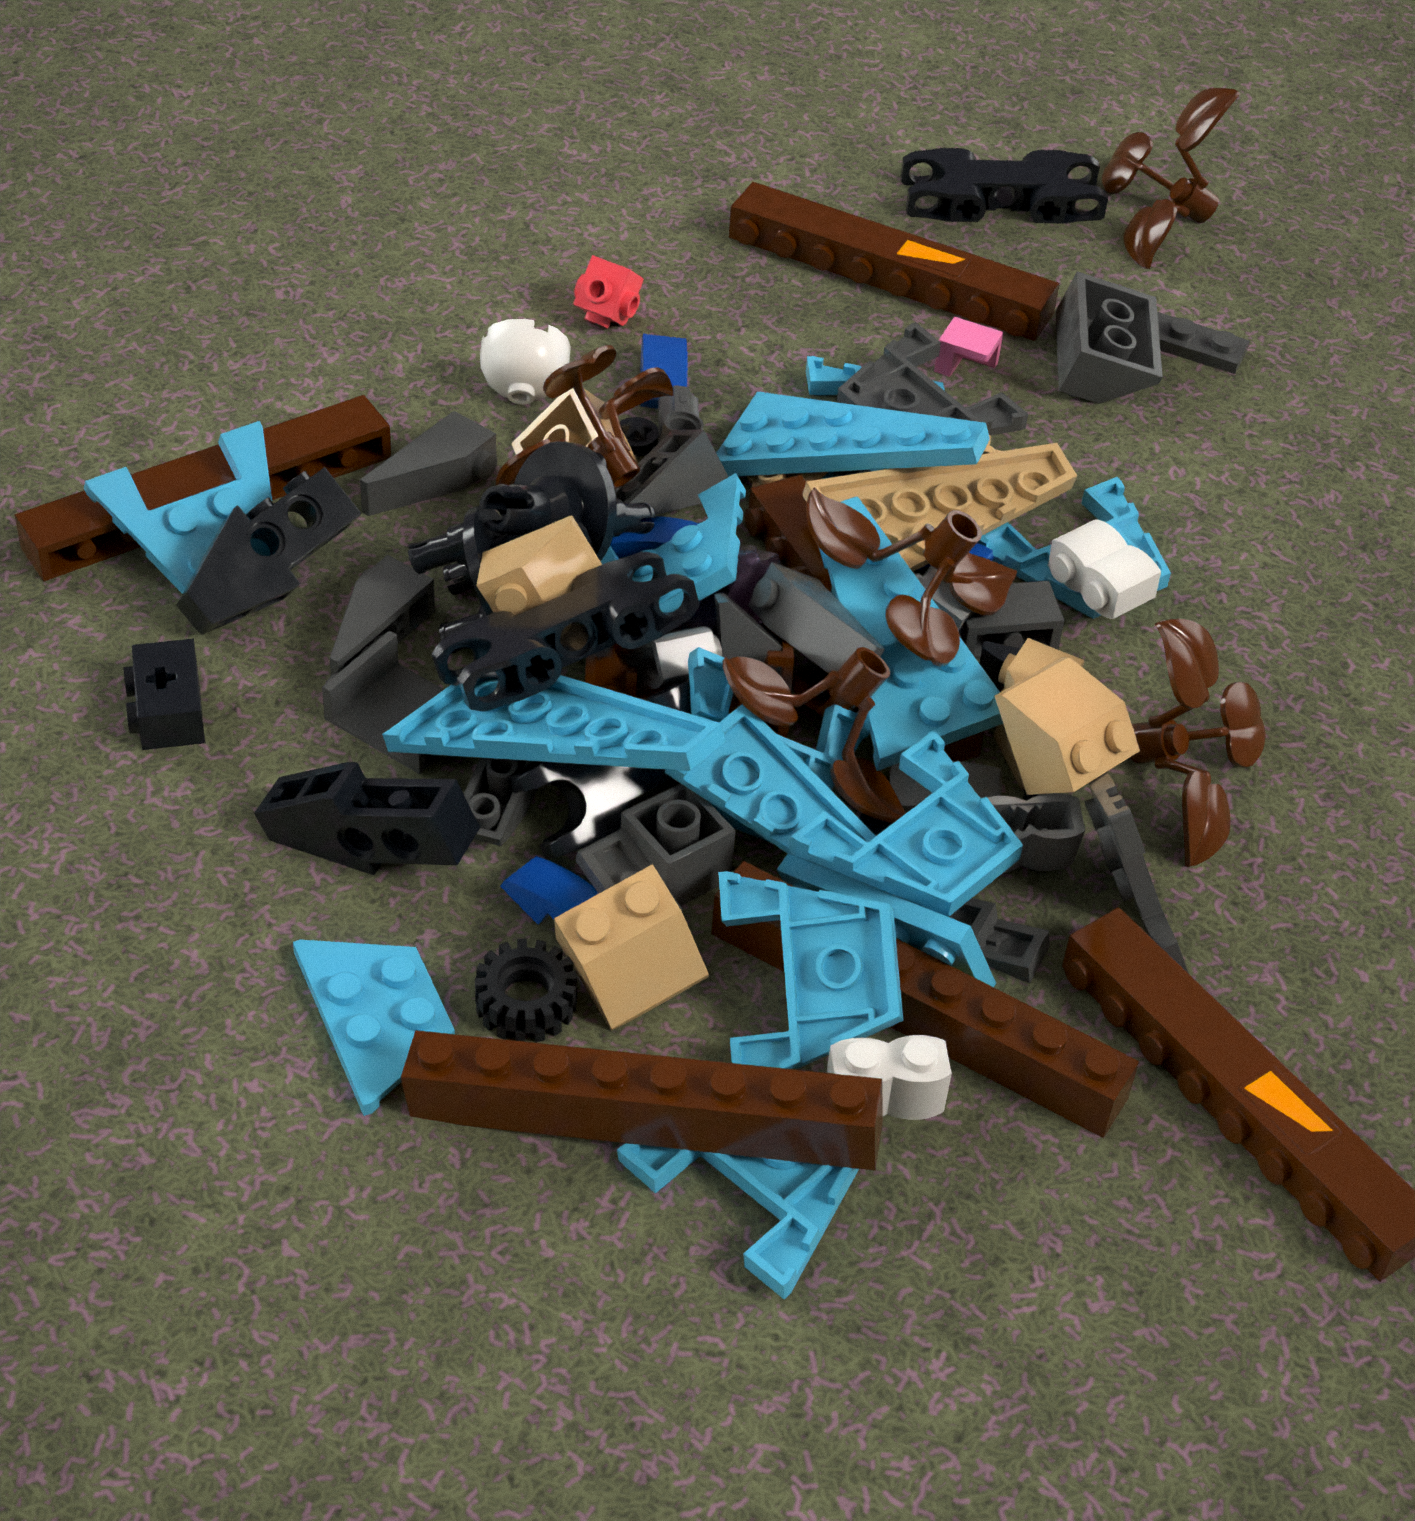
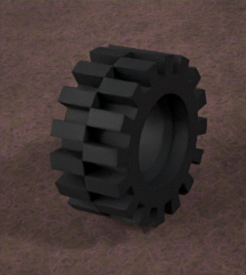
[475,939,577,1043]

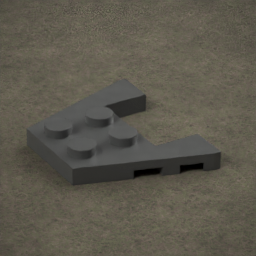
[837,322,1028,436]
[1084,772,1189,974]

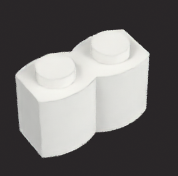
[1048,519,1161,619]
[826,1035,952,1120]

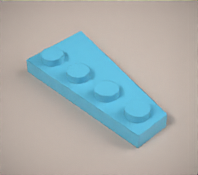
[665,704,876,884]
[777,854,996,987]

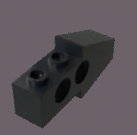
[176,467,362,635]
[254,762,480,875]

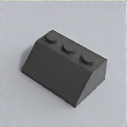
[1056,271,1163,404]

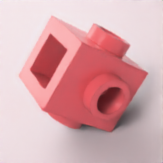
[573,255,644,329]

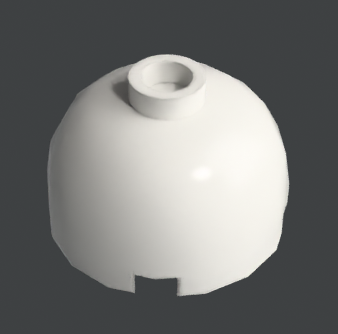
[480,319,571,404]

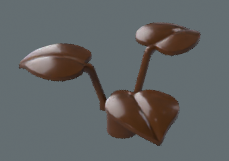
[1102,88,1241,269]
[495,345,673,489]
[806,487,1017,667]
[1130,619,1266,867]
[722,647,906,823]

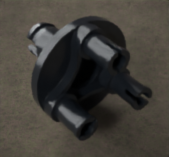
[479,441,656,562]
[408,506,592,654]

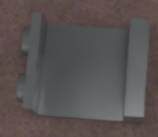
[322,631,444,774]

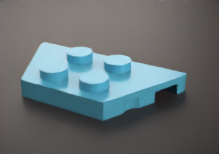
[293,940,455,1116]

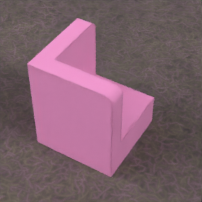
[934,317,1003,377]

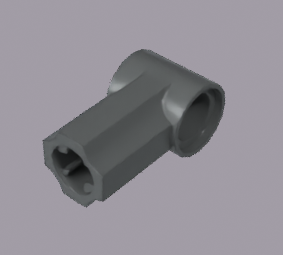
[658,385,704,444]

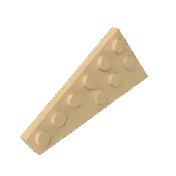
[802,443,1077,572]

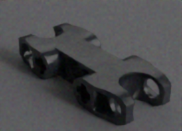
[900,148,1108,224]
[431,552,700,711]
[508,680,691,859]

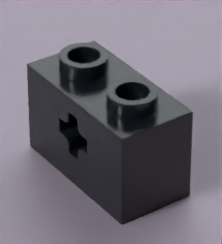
[123,638,205,750]

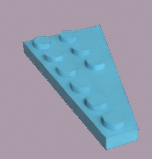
[716,392,990,477]
[819,496,1003,771]
[382,675,726,771]

